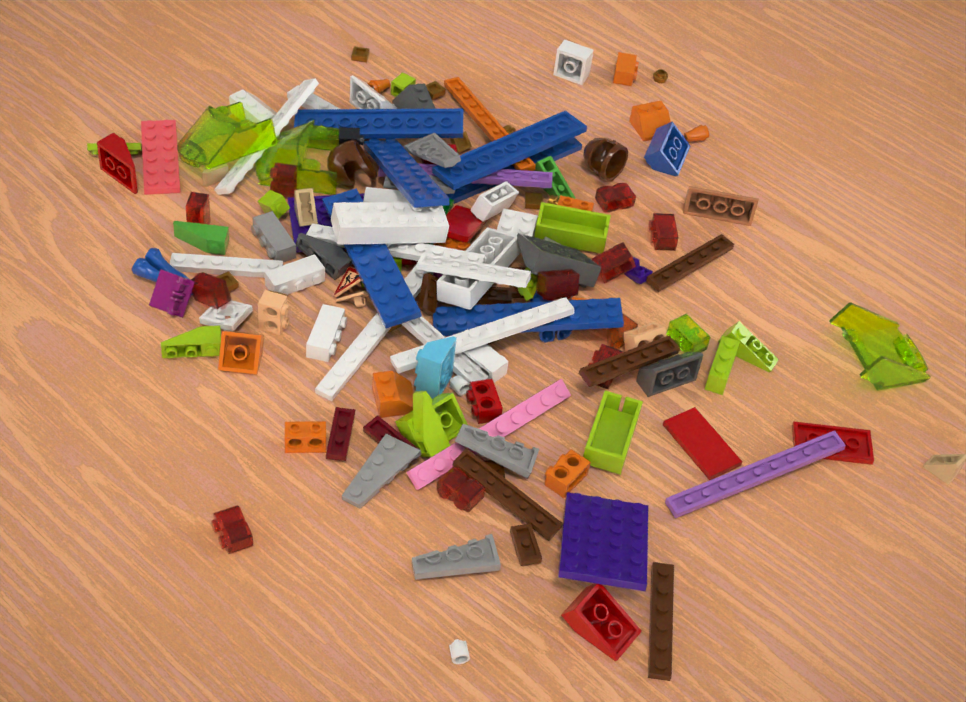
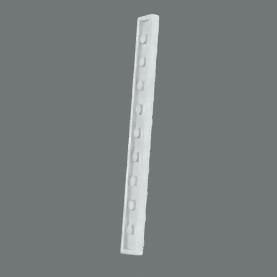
[214,78,319,195]
[306,223,486,263]
[315,264,433,401]
[390,297,574,374]

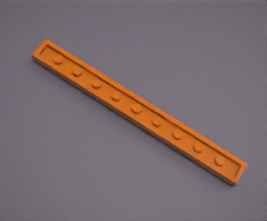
[444,77,536,171]

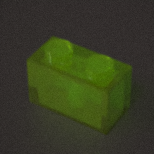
[666,314,711,353]

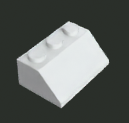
[350,75,397,109]
[229,89,277,135]

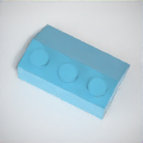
[414,336,457,399]

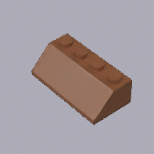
[683,186,759,226]

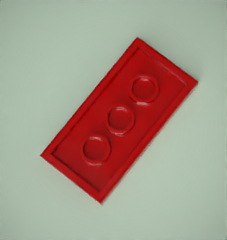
[446,205,488,243]
[663,407,743,480]
[792,421,874,465]

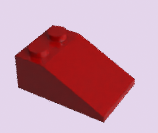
[97,133,138,194]
[561,583,642,661]

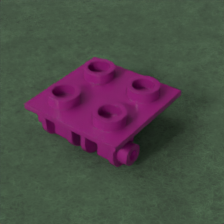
[149,269,195,318]

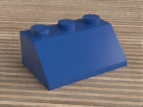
[644,121,690,177]

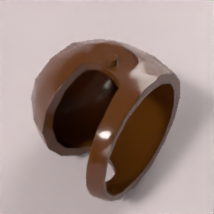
[583,138,628,181]
[327,140,377,186]

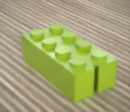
[534,202,611,254]
[583,390,643,475]

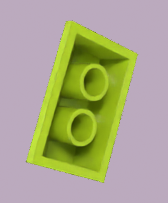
[395,393,468,447]

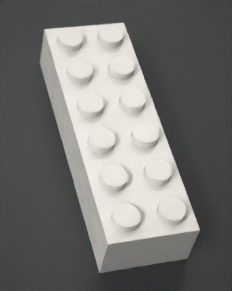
[331,202,449,244]
[437,227,520,310]

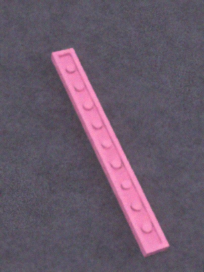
[406,379,571,490]

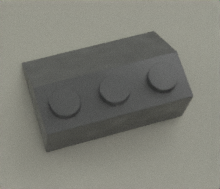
[392,83,436,109]
[636,352,703,397]

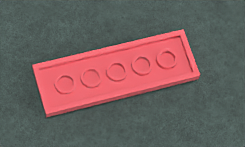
[141,120,181,195]

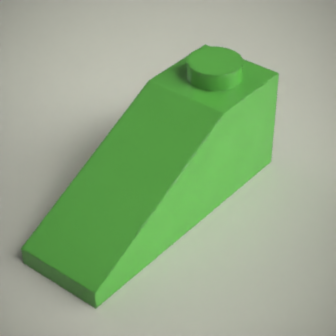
[534,156,576,200]
[173,221,229,255]

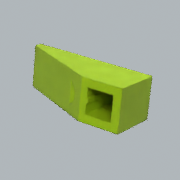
[718,321,779,372]
[161,326,221,358]
[413,391,451,457]

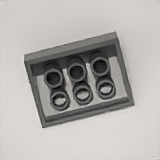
[517,233,602,288]

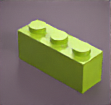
[704,336,740,395]

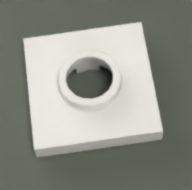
[199,297,253,331]

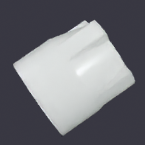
[450,374,469,396]
[449,639,470,664]

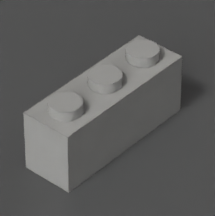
[251,211,296,262]

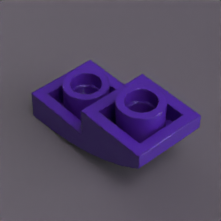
[614,254,653,284]

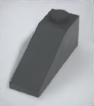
[296,233,352,280]

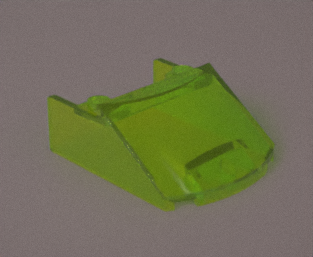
[177,102,277,169]
[255,120,339,195]
[829,302,931,391]

